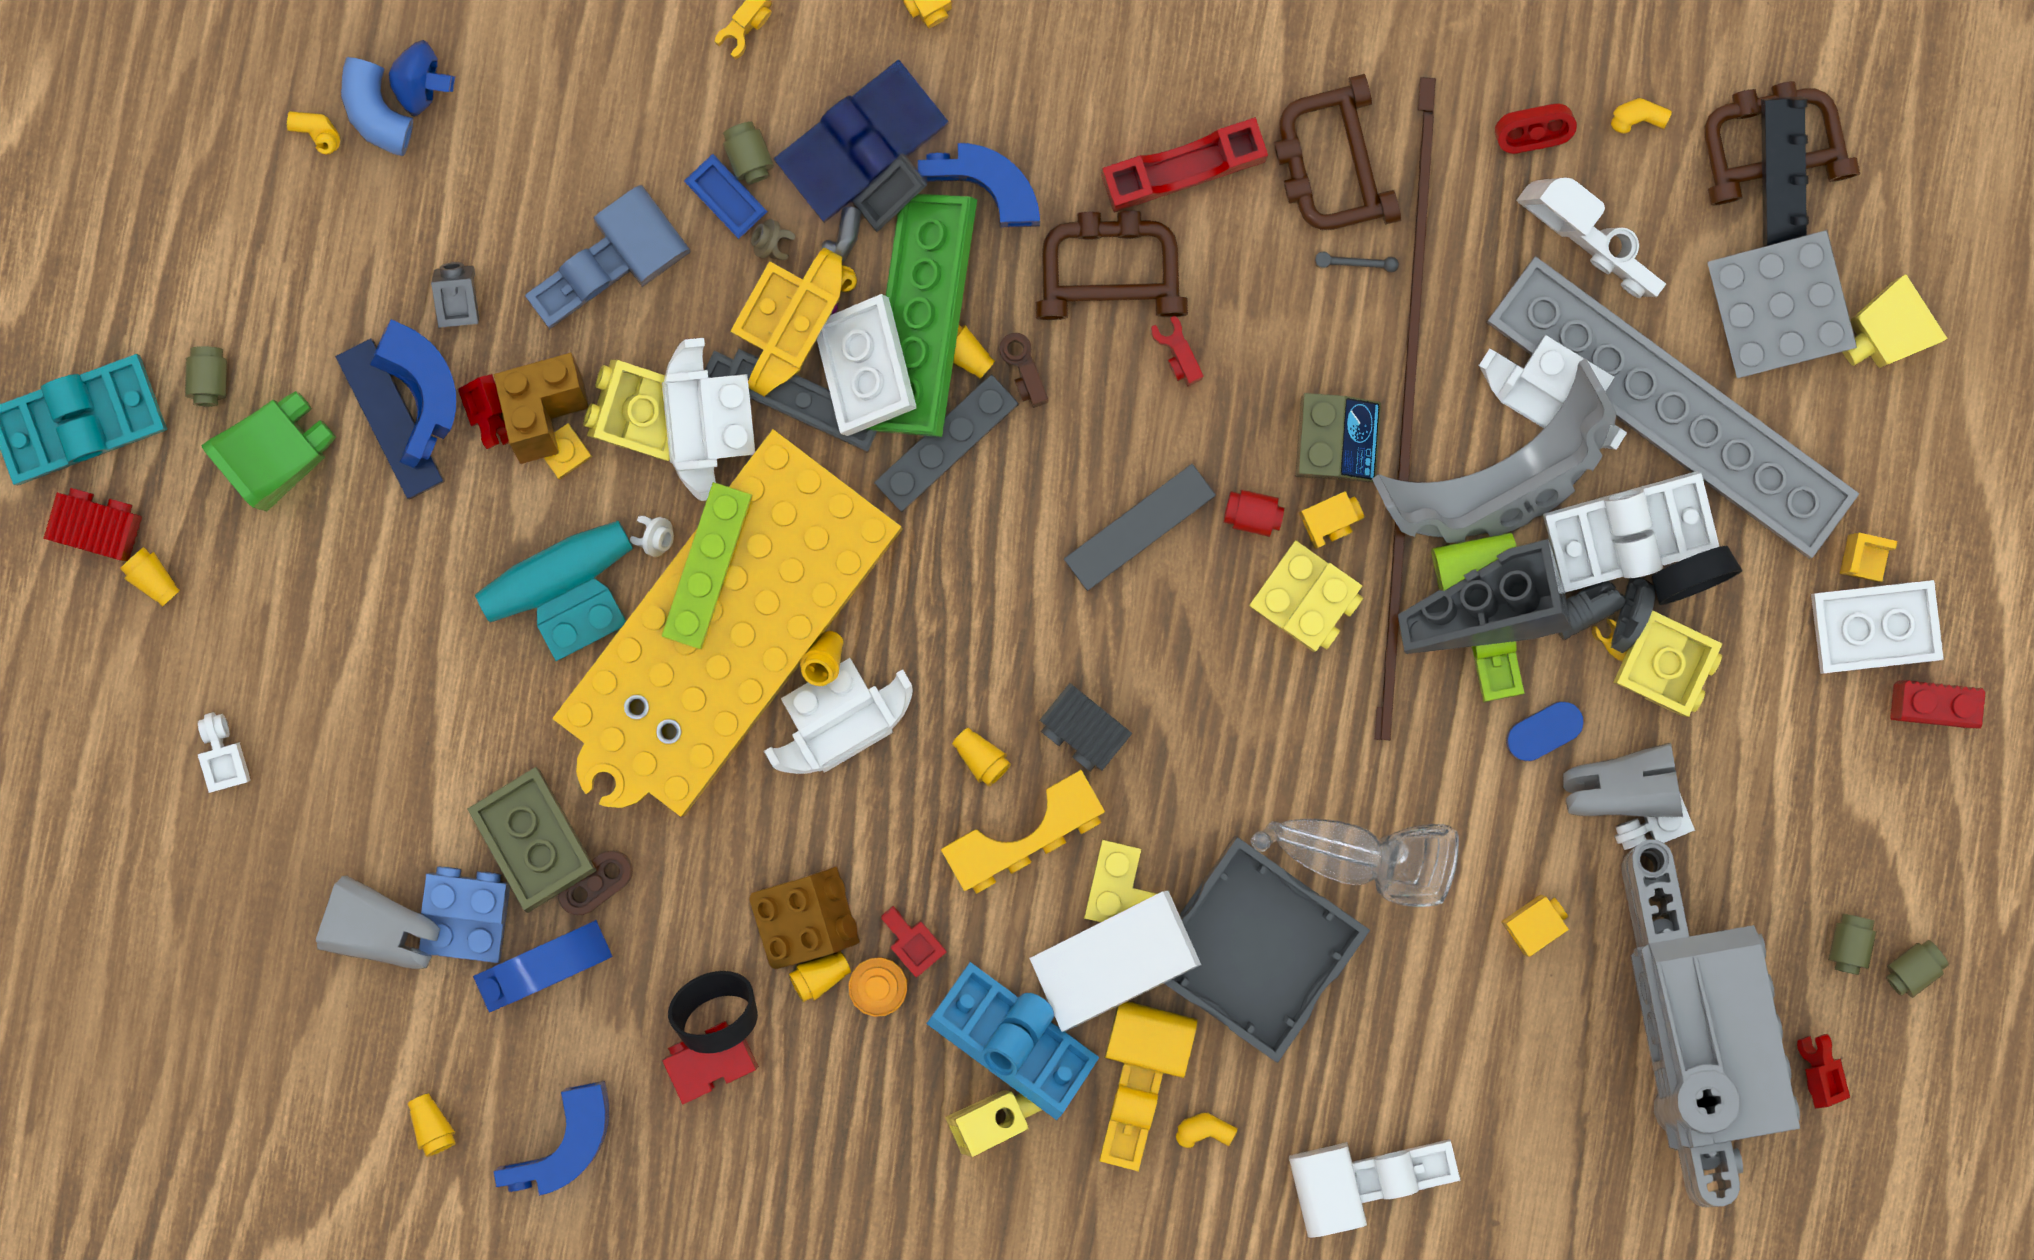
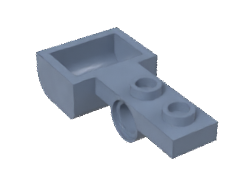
[525,185,691,330]

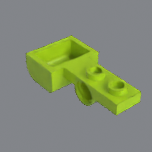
[1431,533,1525,703]

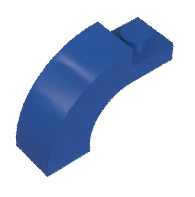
[918,143,1040,227]
[473,920,613,1013]

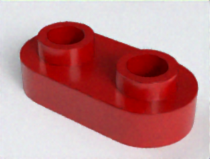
[1495,103,1577,154]

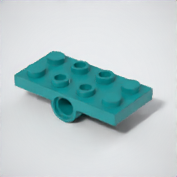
[0,354,167,486]

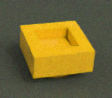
[544,423,593,479]

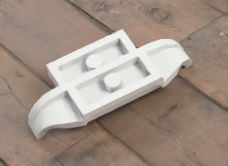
[1479,335,1627,450]
[662,338,755,501]
[764,658,913,774]

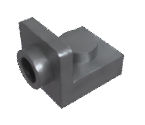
[431,262,479,328]

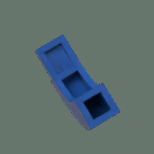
[370,319,456,468]
[493,1081,609,1196]

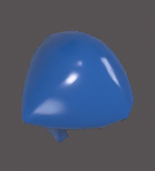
[389,40,456,116]

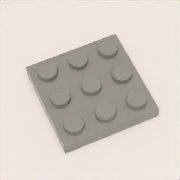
[1707,230,1857,378]

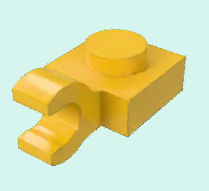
[715,0,772,60]

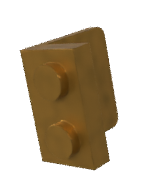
[749,866,860,969]

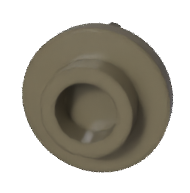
[751,219,795,260]

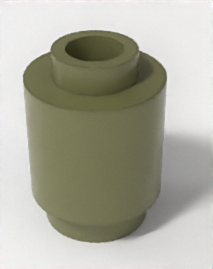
[723,121,774,185]
[185,346,227,407]
[1828,914,1877,975]
[1886,940,1949,998]

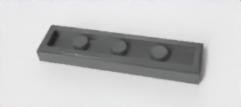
[726,348,877,452]
[1063,464,1216,591]

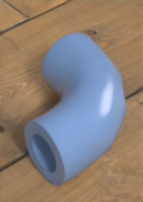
[341,57,413,156]

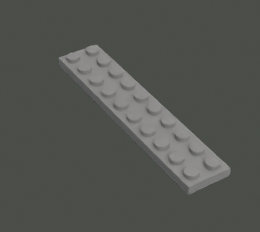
[1486,256,1859,559]

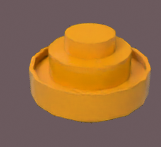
[848,957,908,1017]

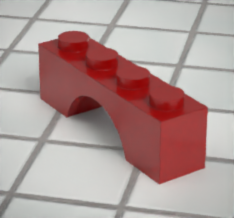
[1101,117,1268,213]

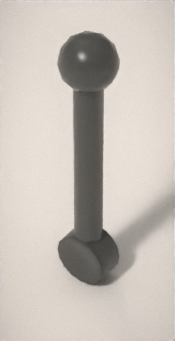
[1315,252,1399,272]

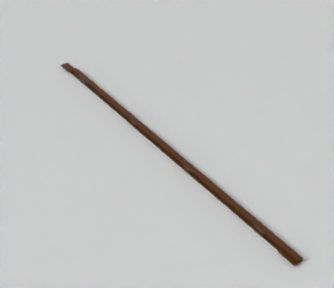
[1374,77,1436,741]

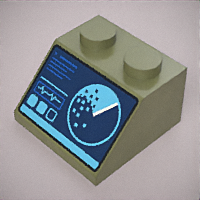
[1295,393,1381,482]

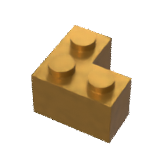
[494,352,589,464]

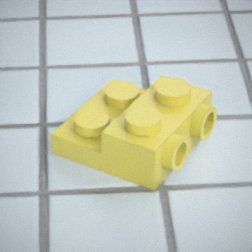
[583,360,670,461]
[1249,540,1364,652]
[1613,610,1722,717]

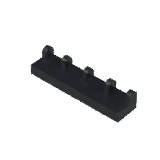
[1761,97,1809,247]

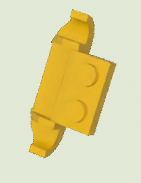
[730,248,843,397]

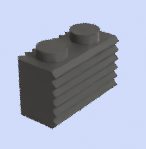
[1039,683,1132,772]

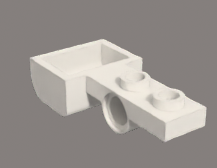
[1516,178,1666,299]
[1289,1139,1460,1238]

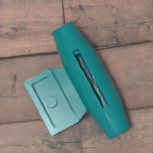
[475,520,633,661]

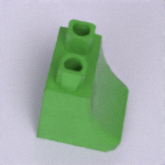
[201,391,336,512]

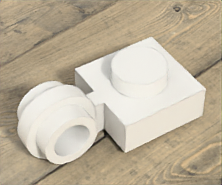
[198,712,251,793]
[1615,794,1695,850]

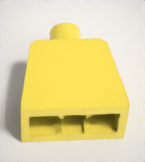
[1842,274,1948,368]
[945,1090,1042,1157]

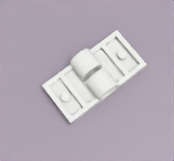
[1543,471,1719,593]

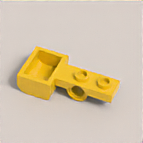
[1099,1001,1198,1172]

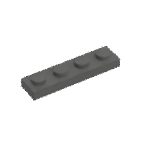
[874,374,1019,513]

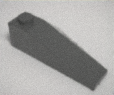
[1398,539,1572,654]

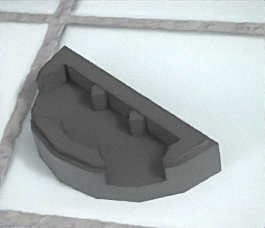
[1611,577,1656,653]

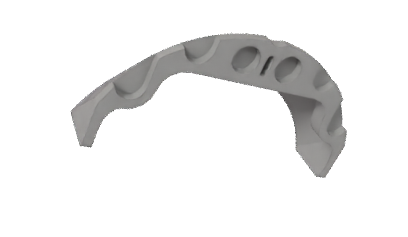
[1372,358,1616,543]

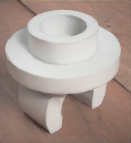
[630,516,674,557]

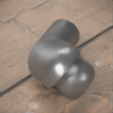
[822,207,862,262]

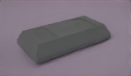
[852,153,927,232]

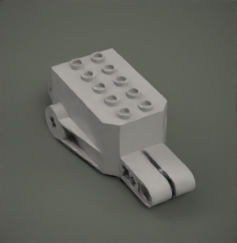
[1621,839,1800,1207]

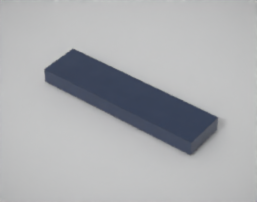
[335,338,445,500]

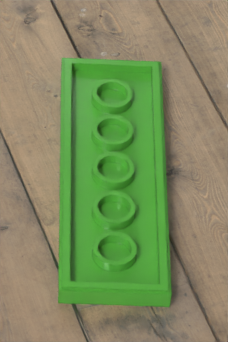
[867,194,977,437]

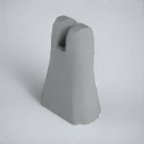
[1563,742,1683,817]
[316,876,440,969]

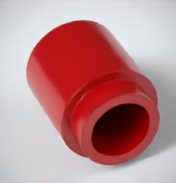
[1223,490,1285,537]

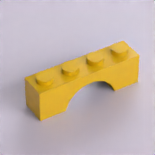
[941,769,1105,894]

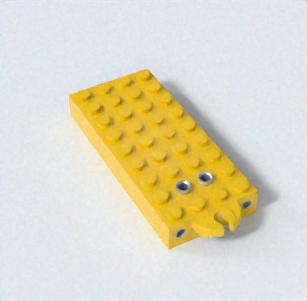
[552,429,903,817]

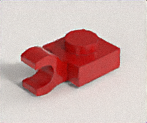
[1151,316,1204,387]
[458,374,509,449]
[881,906,947,978]
[1797,1034,1850,1109]

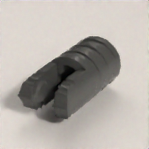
[1558,581,1626,640]

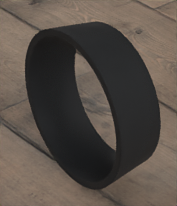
[1652,546,1742,605]
[668,971,758,1054]

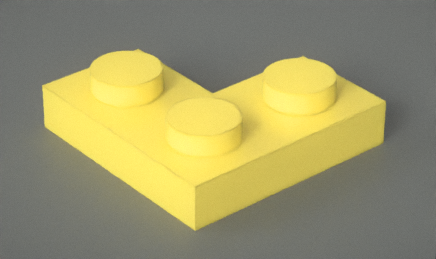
[1084,840,1172,922]

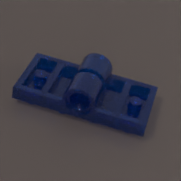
[774,59,949,223]

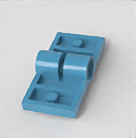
[926,962,1100,1120]

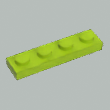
[662,482,753,649]

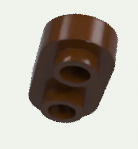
[558,851,633,915]

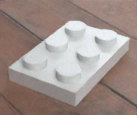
[817,294,917,436]
[1811,580,1944,674]

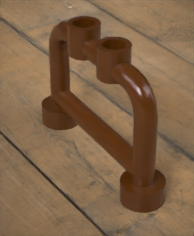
[1274,74,1401,230]
[1704,81,1860,206]
[1035,211,1188,320]

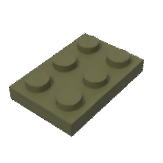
[467,767,597,913]

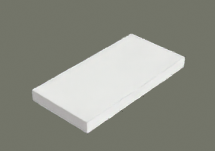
[1029,891,1201,1032]

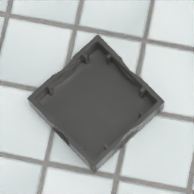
[1164,836,1370,1063]

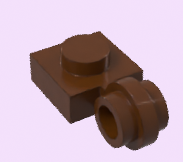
[999,333,1048,408]

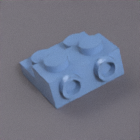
[419,866,510,963]

